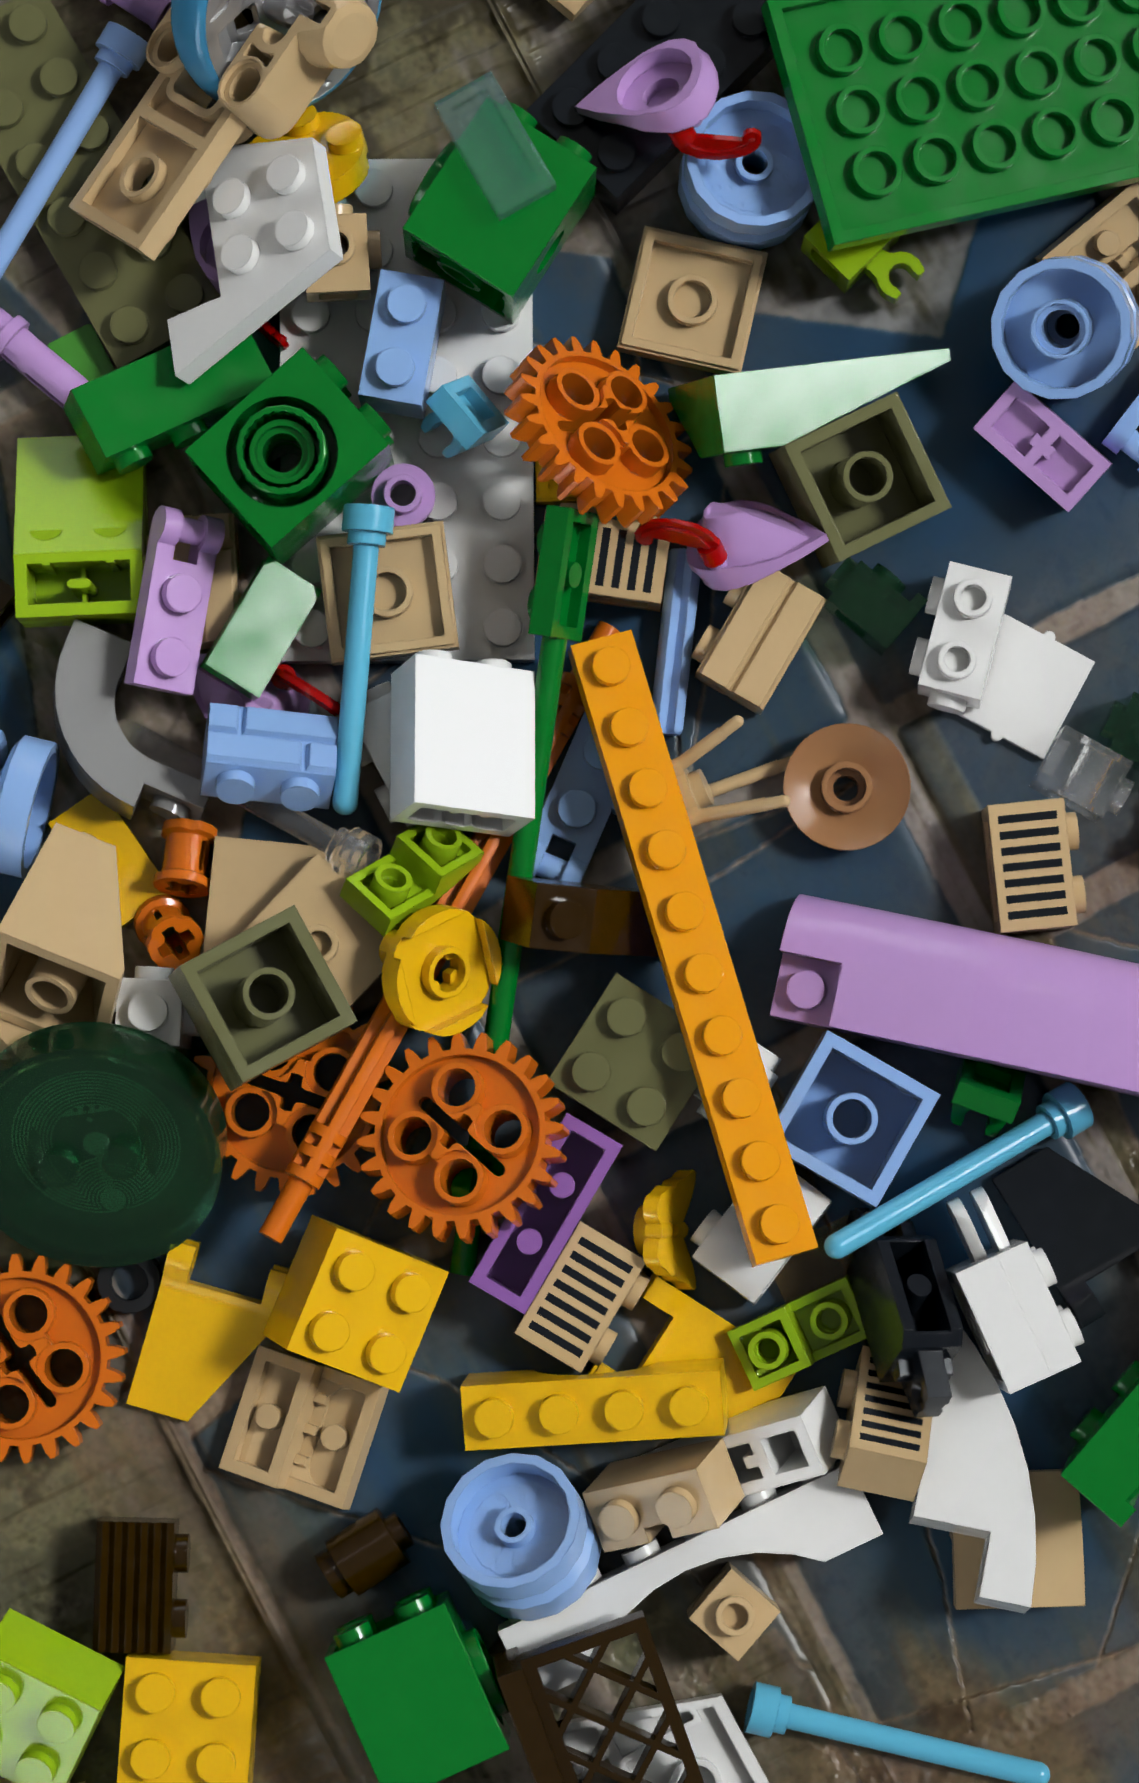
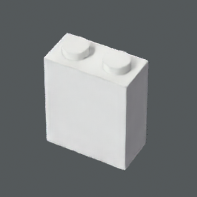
[390,649,535,837]

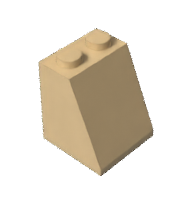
[0,822,125,1059]

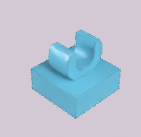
[420,375,509,458]

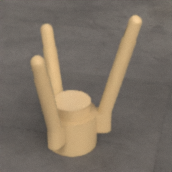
[671,715,791,827]

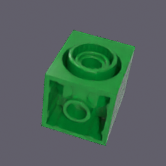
[402,98,597,324]
[185,347,394,565]
[324,1586,511,1783]

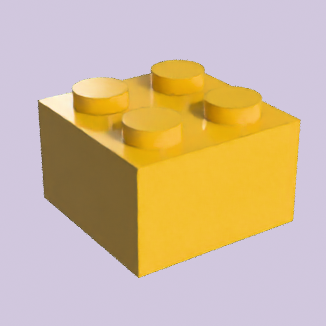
[262,1215,449,1393]
[117,1650,262,1783]

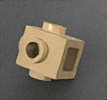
[306,203,382,303]

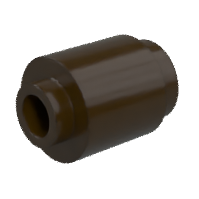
[314,1507,415,1599]

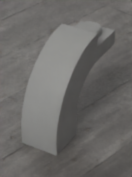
[53,619,210,820]

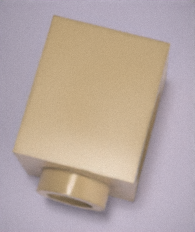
[687,1561,781,1661]

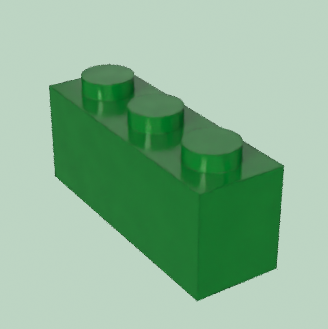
[63,334,272,476]

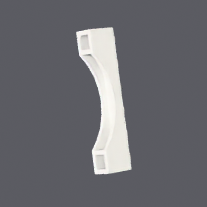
[498,1461,883,1691]

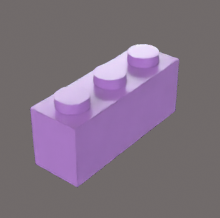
[468,1113,623,1315]

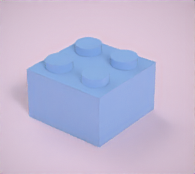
[778,1030,941,1208]

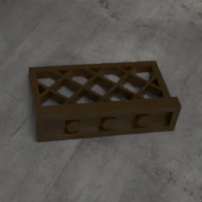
[492,1610,704,1783]

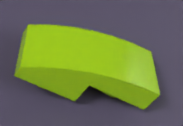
[339,825,484,937]
[727,1275,867,1391]

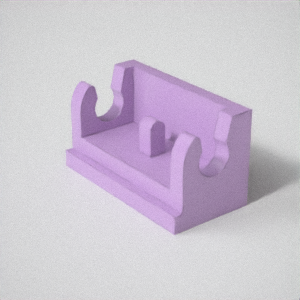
[973,382,1113,513]

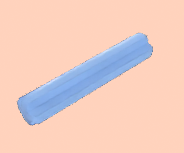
[652,548,700,736]

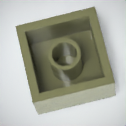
[768,391,952,569]
[168,905,358,1091]
[550,973,698,1152]

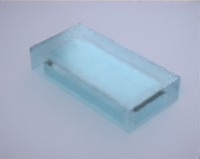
[434,71,556,221]

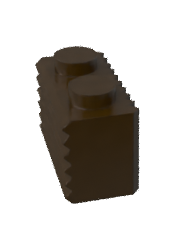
[92,1516,191,1654]

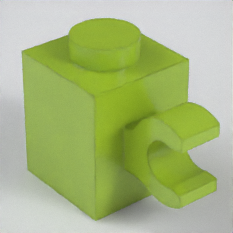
[800,220,925,304]

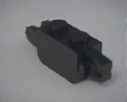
[846,1207,963,1417]

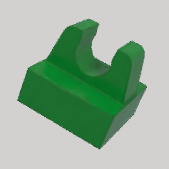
[951,1058,1026,1137]

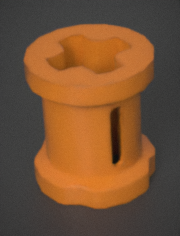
[153,818,218,898]
[134,895,204,970]

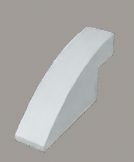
[909,1330,1036,1614]

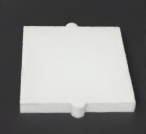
[957,614,1095,760]

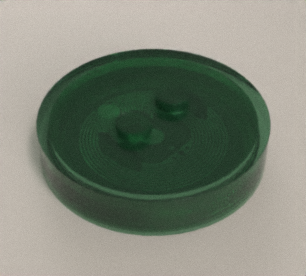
[0,1021,228,1268]

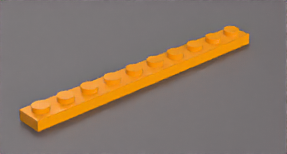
[567,629,818,1268]

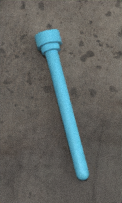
[332,503,395,815]
[824,1082,1094,1259]
[744,1681,1050,1783]

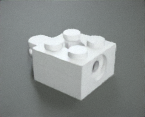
[945,1186,1085,1394]

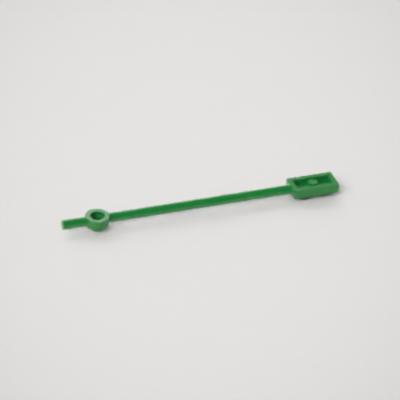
[449,505,599,1276]

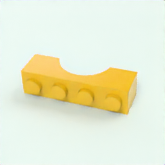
[460,1358,729,1451]

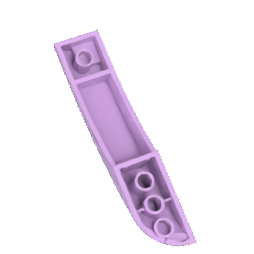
[770,894,1139,1097]

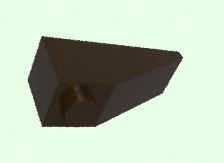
[499,875,659,957]

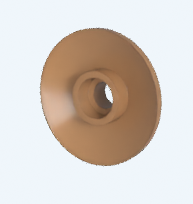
[783,723,911,851]

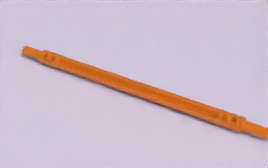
[259,621,620,1244]

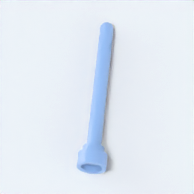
[0,21,147,280]

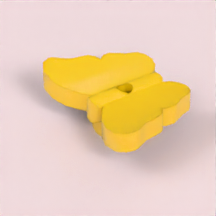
[633,1170,696,1290]

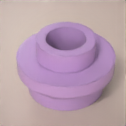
[371,463,435,527]

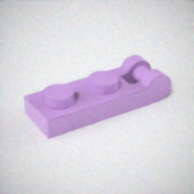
[124,505,225,696]

